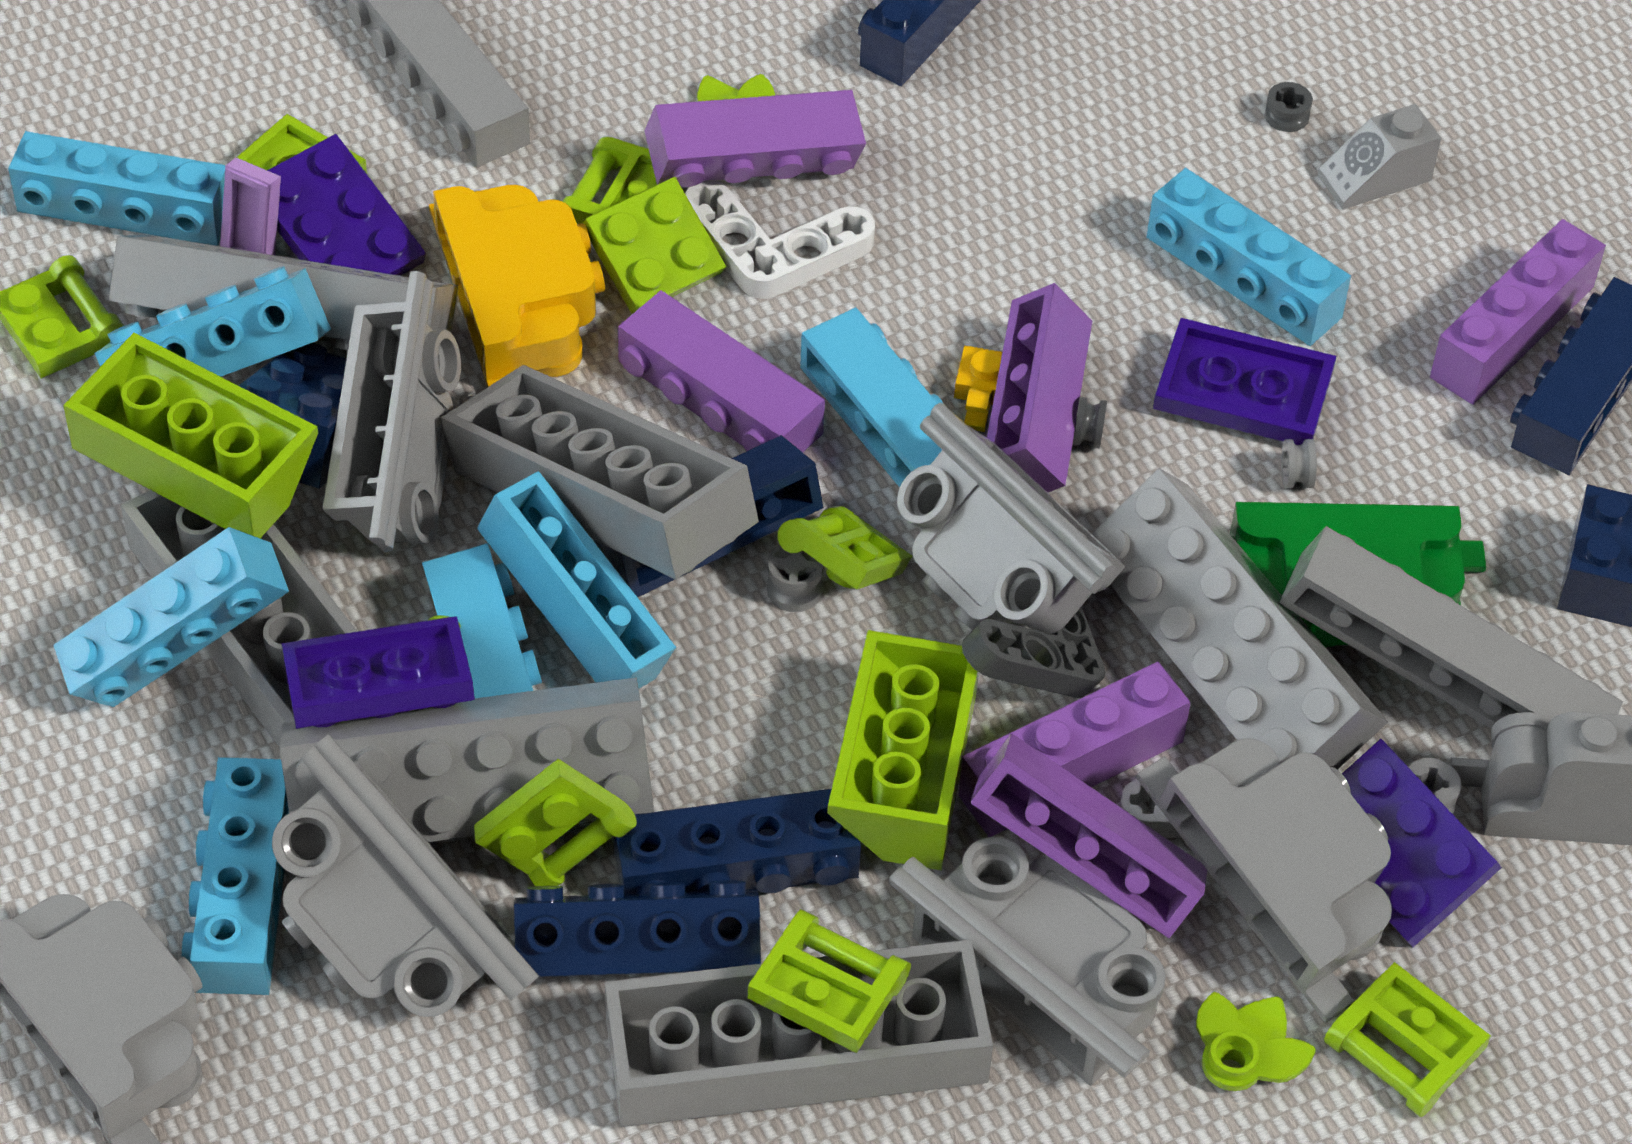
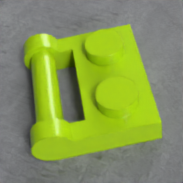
[562,136,657,224]
[0,255,124,379]
[778,506,913,590]
[474,759,637,886]
[747,909,911,1053]
[1324,962,1491,1117]

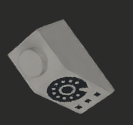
[1318,104,1441,210]

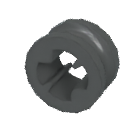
[1264,82,1313,132]
[1073,397,1107,449]

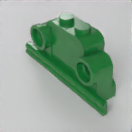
[1230,502,1487,648]

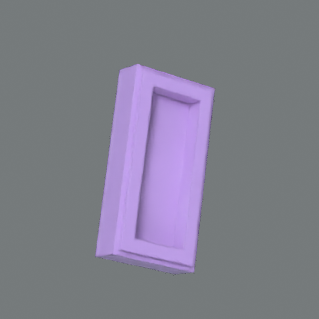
[220,158,281,255]

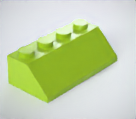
[63,332,318,539]
[827,630,979,871]

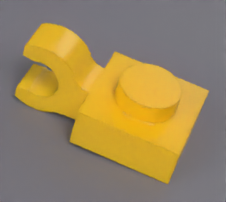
[954,345,1002,432]

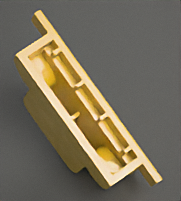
[428,185,605,388]

